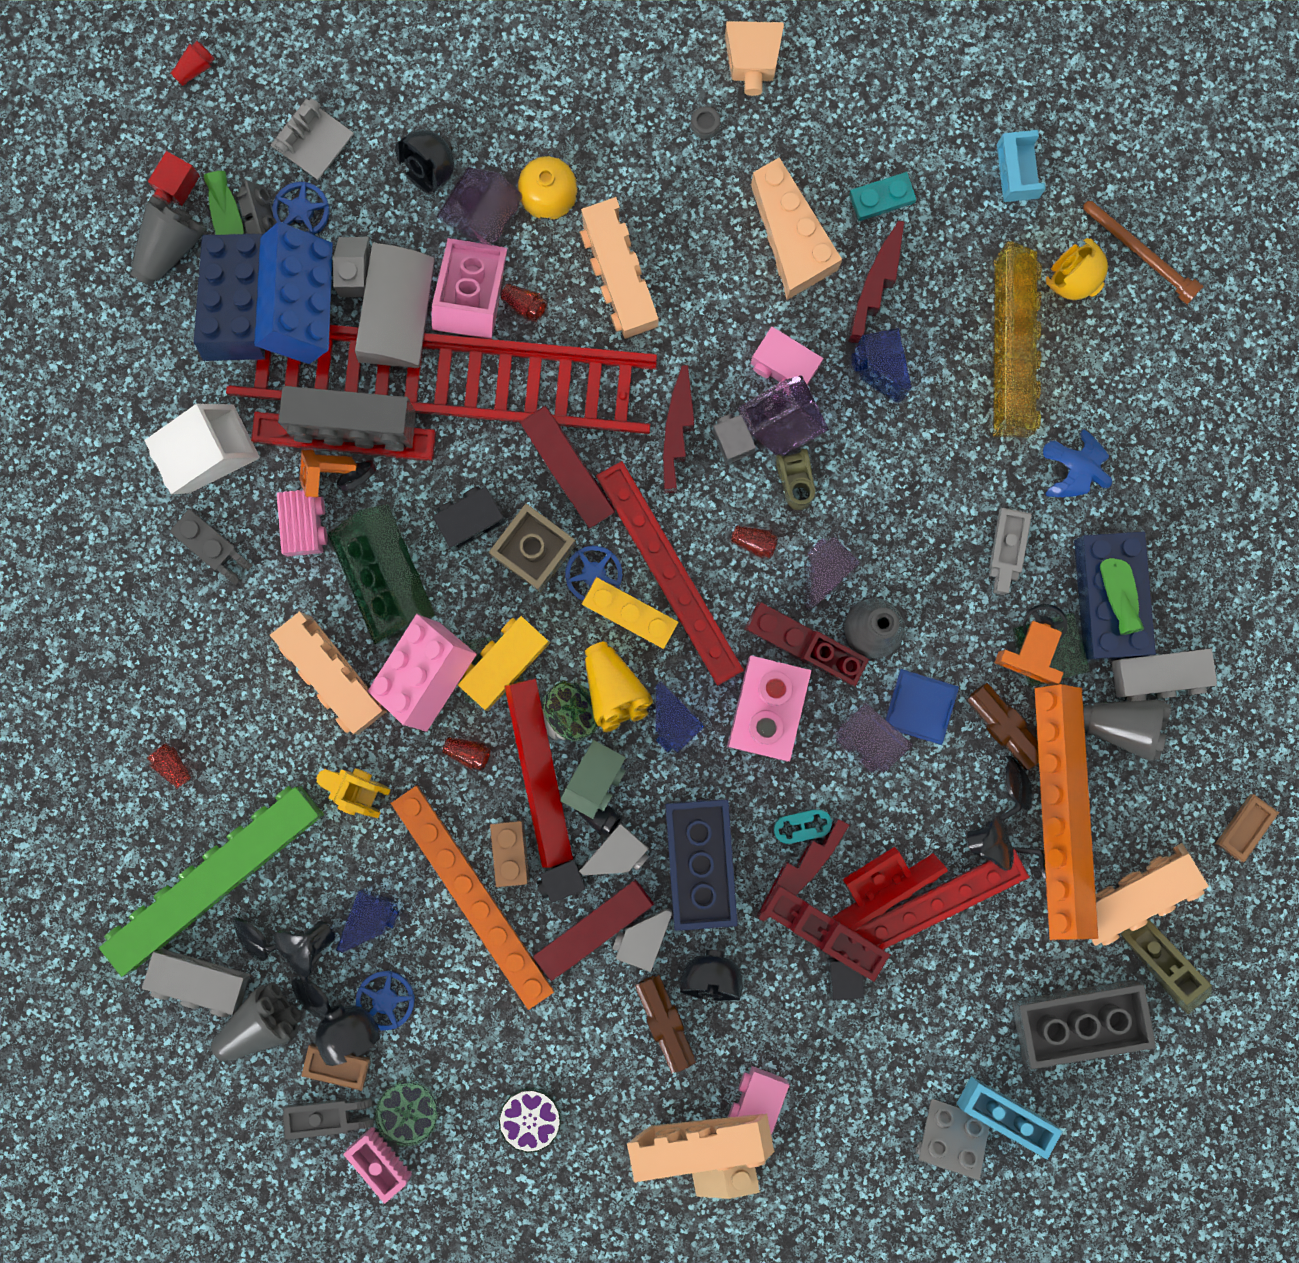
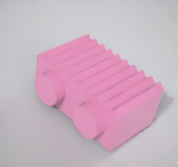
[277,490,328,557]
[343,1127,412,1204]

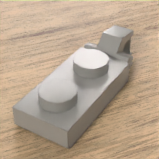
[989,508,1032,595]

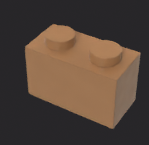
[490,820,530,887]

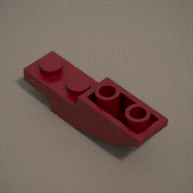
[744,602,869,687]

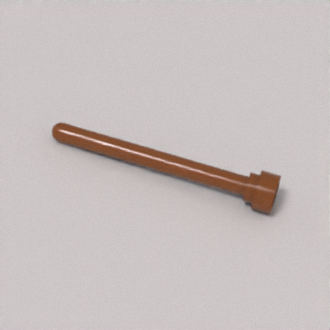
[1083,201,1204,305]

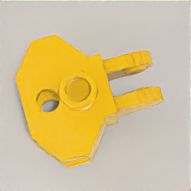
[316,768,391,818]

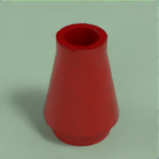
[170,40,215,86]

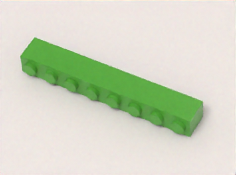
[99,786,324,977]

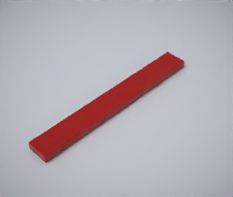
[596,461,744,686]

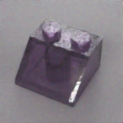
[436,167,522,246]
[805,536,860,612]
[834,703,913,773]

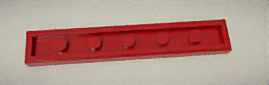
[251,412,436,461]
[504,679,573,868]
[855,849,1030,950]

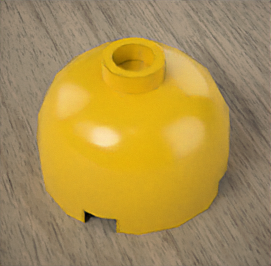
[518,156,577,220]
[1046,238,1108,300]

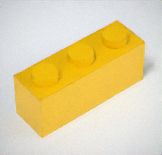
[582,577,678,649]
[458,616,550,711]

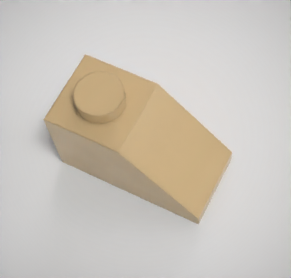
[692,1165,760,1199]

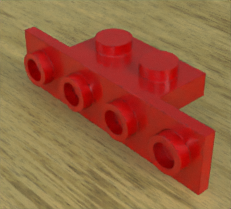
[832,847,948,932]

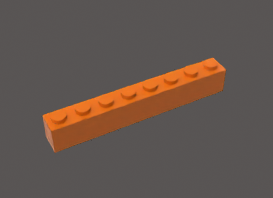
[1035,684,1098,940]

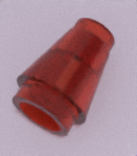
[500,283,547,322]
[731,525,779,559]
[442,736,491,771]
[147,742,192,789]

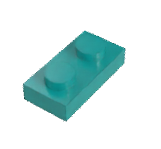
[849,172,917,222]

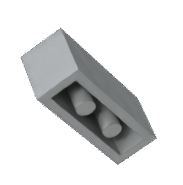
[1111,649,1217,701]
[142,948,251,1018]

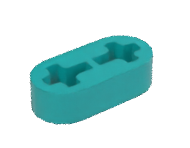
[773,809,832,844]

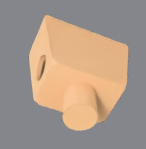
[725,21,784,96]

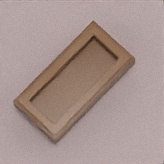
[1215,794,1279,863]
[301,1044,371,1091]

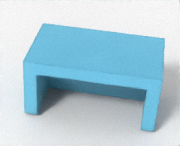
[997,130,1046,202]

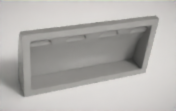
[355,243,435,368]

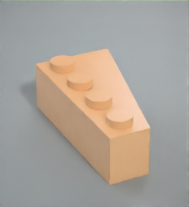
[751,157,842,300]
[579,197,659,339]
[270,611,387,735]
[1091,843,1209,946]
[627,1113,774,1182]

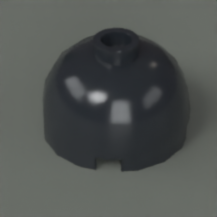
[395,129,454,193]
[680,950,743,1002]
[315,1004,381,1066]

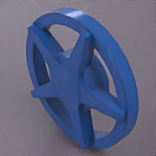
[272,182,330,235]
[565,546,622,600]
[356,971,415,1031]

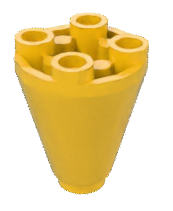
[585,642,653,732]

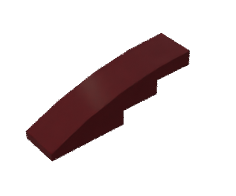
[848,221,904,344]
[663,365,695,494]
[520,405,615,529]
[757,818,849,921]
[533,879,654,981]
[761,884,890,982]

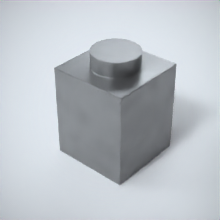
[712,414,756,465]

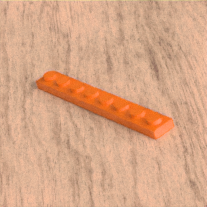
[390,786,555,1010]

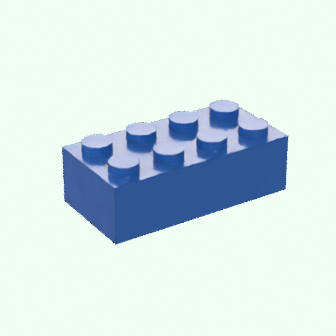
[254,221,333,364]

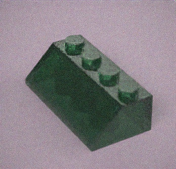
[327,504,436,644]

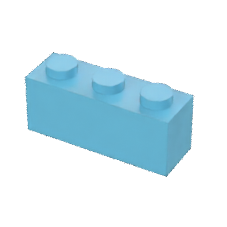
[956,1076,1063,1160]

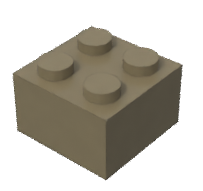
[489,503,577,593]

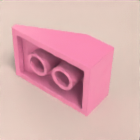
[432,238,507,339]

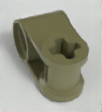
[776,448,815,510]

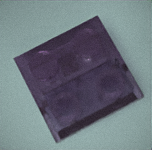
[738,375,829,456]

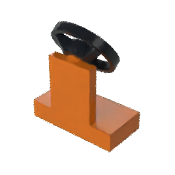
[299,450,377,497]
[994,604,1067,686]

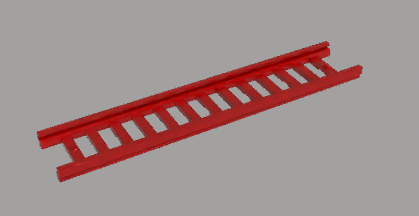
[226,325,657,434]

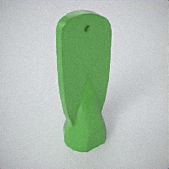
[204,170,245,235]
[1100,558,1144,635]

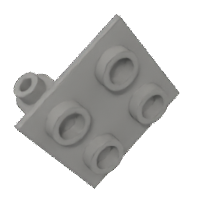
[270,98,354,180]
[916,1099,990,1181]

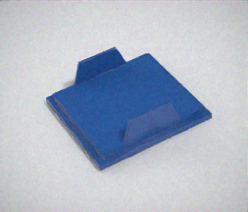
[883,669,959,745]

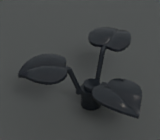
[967,755,1046,881]
[232,916,335,1020]

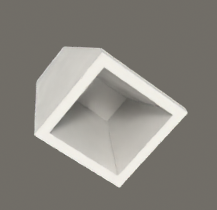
[144,404,260,494]

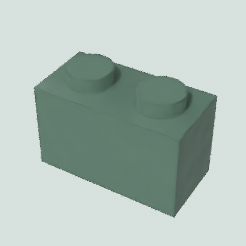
[560,740,626,819]

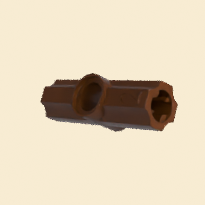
[966,683,1039,770]
[635,974,696,1073]

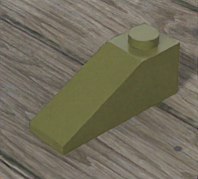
[1121,919,1212,1014]

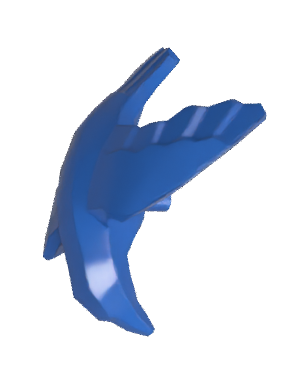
[1043,429,1112,497]

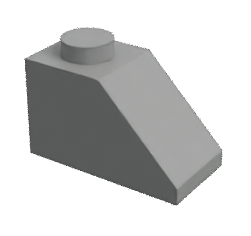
[333,237,370,298]
[579,823,649,875]
[612,908,673,972]

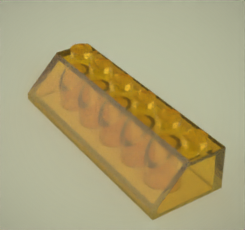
[993,241,1042,438]

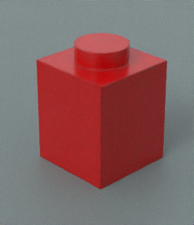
[148,151,200,206]

